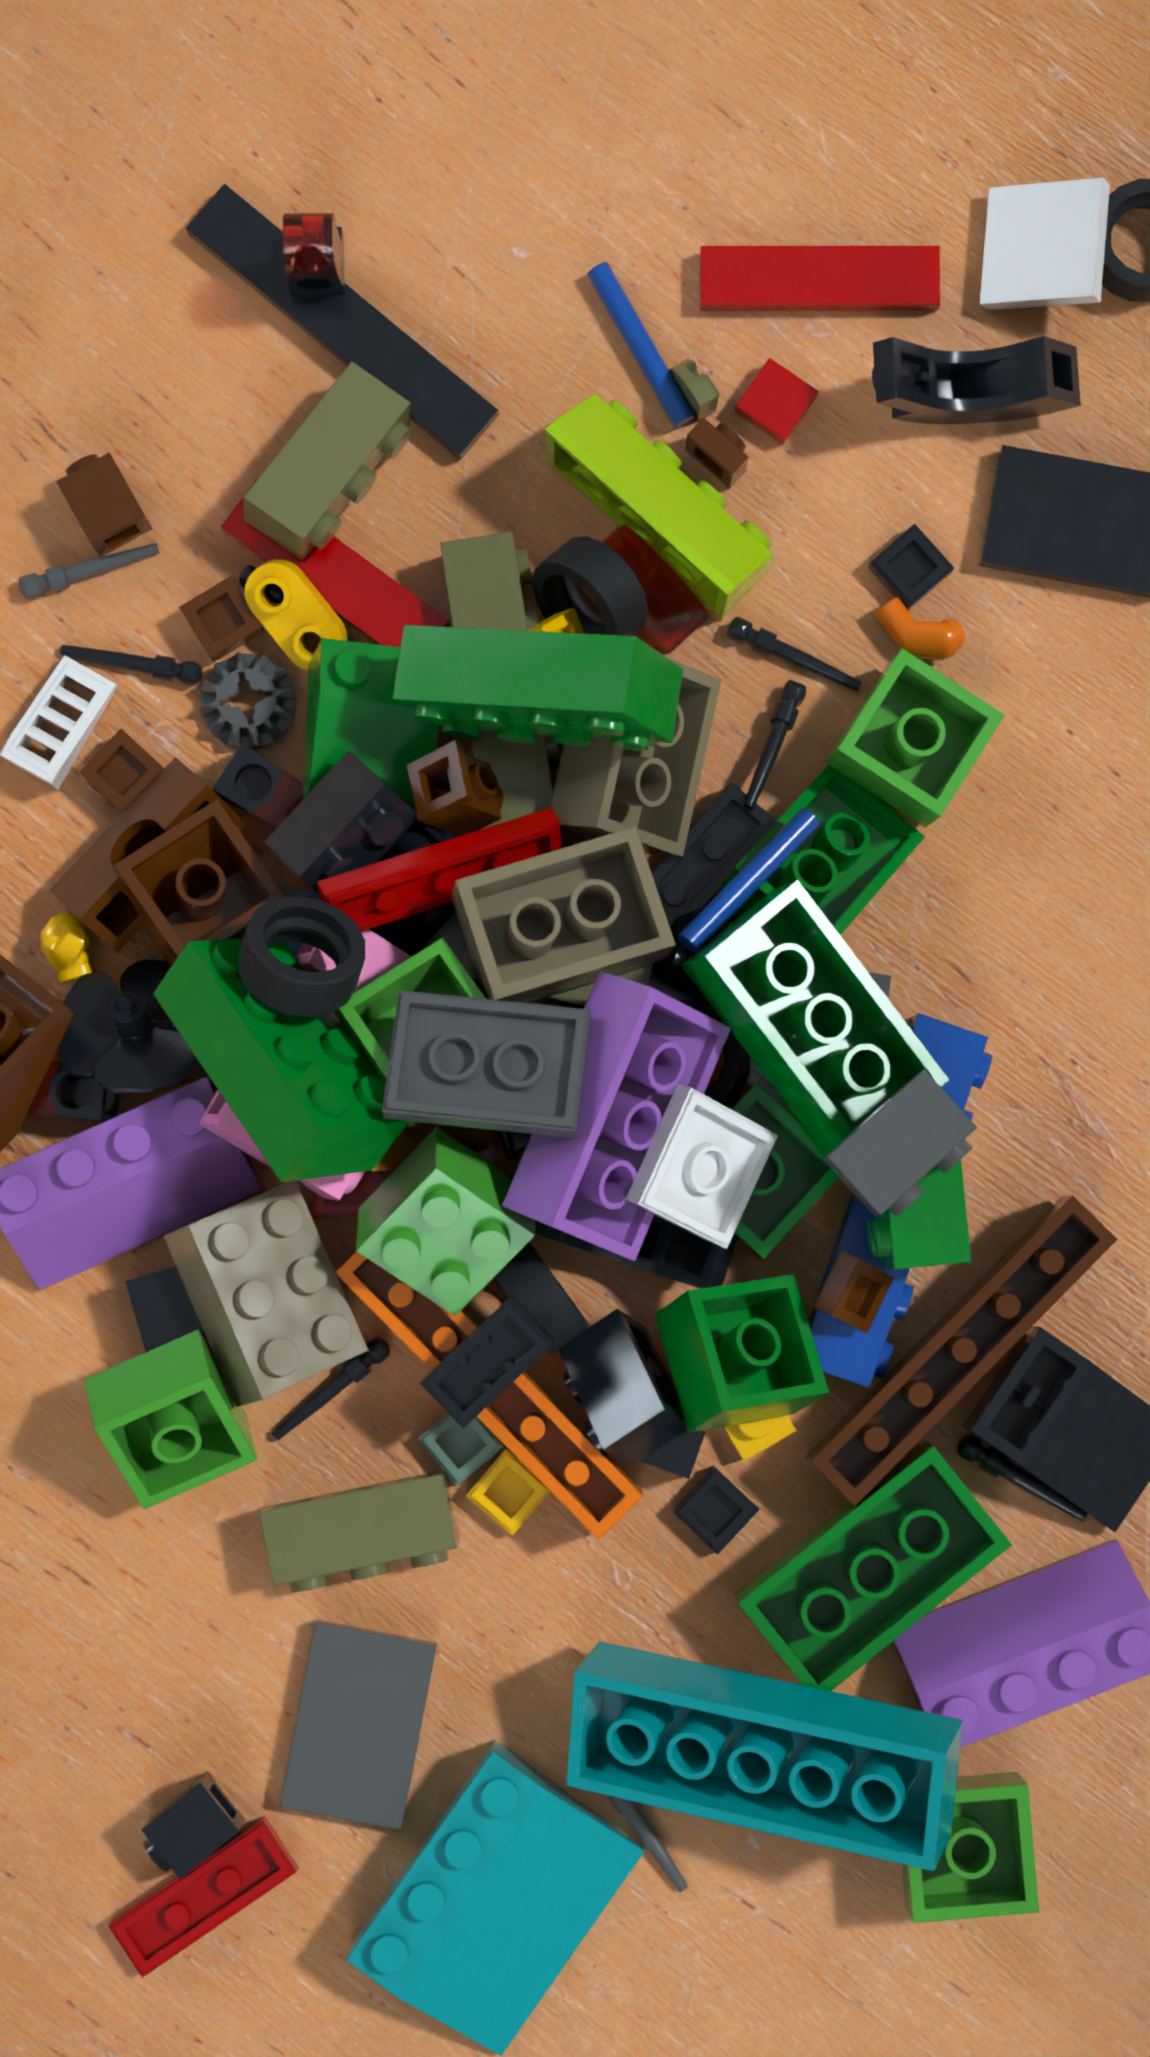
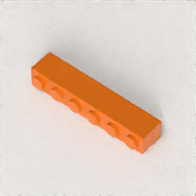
[335,1251,643,1540]

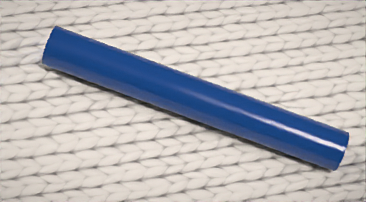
[587,262,695,429]
[678,808,819,953]

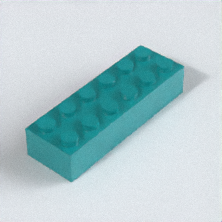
[566,1641,963,1871]

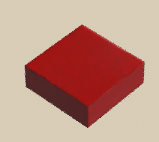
[734,358,819,445]

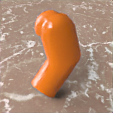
[874,597,965,660]

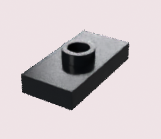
[420,1295,556,1429]

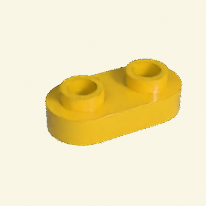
[245,559,347,670]

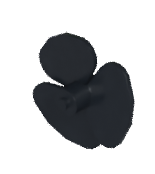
[57,959,200,1093]

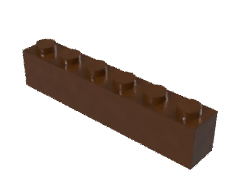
[805,1195,1118,1506]

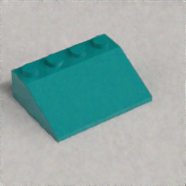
[346,1740,645,2056]

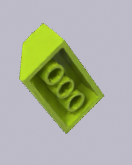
[545,393,774,620]

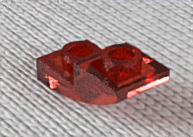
[601,524,710,655]

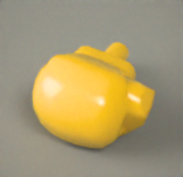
[40,912,92,985]

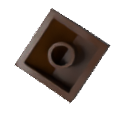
[113,799,286,966]

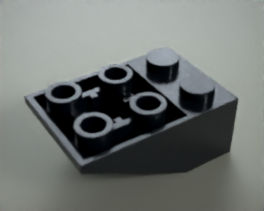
[265,750,455,956]
[962,1326,1150,1532]

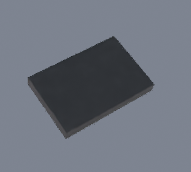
[979,445,1150,598]

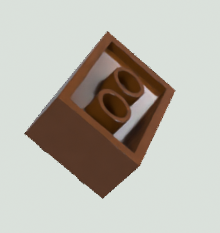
[0,954,74,1152]

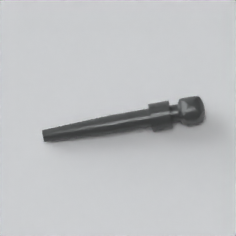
[19,543,159,600]
[608,1796,688,1892]

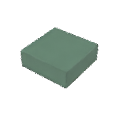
[418,1413,504,1486]

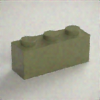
[243,361,412,561]
[259,1470,459,1593]

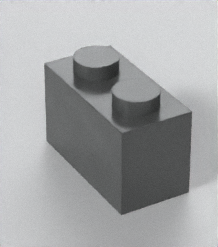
[823,1069,977,1217]

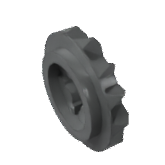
[199,652,296,749]

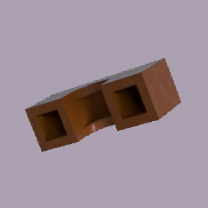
[50,757,243,953]

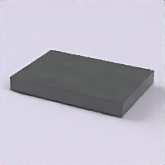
[382,990,590,1138]
[280,1620,437,1830]

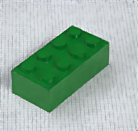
[393,625,683,751]
[680,880,949,1155]
[153,938,409,1183]
[734,1441,1012,1691]

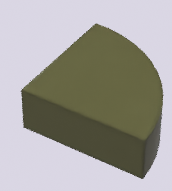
[669,359,719,422]

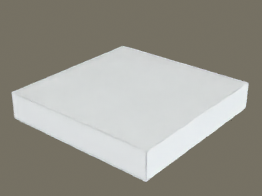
[979,177,1110,310]
[626,1084,778,1249]

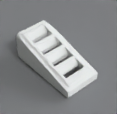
[0,655,118,790]

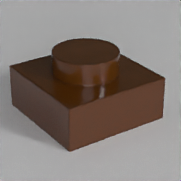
[685,417,748,489]
[179,576,264,662]
[79,729,164,813]
[814,1251,894,1334]

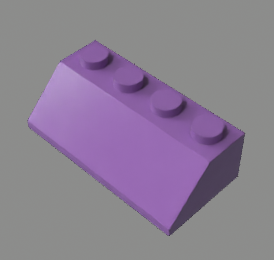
[502,971,731,1261]
[0,1076,264,1290]
[893,1539,1150,1748]

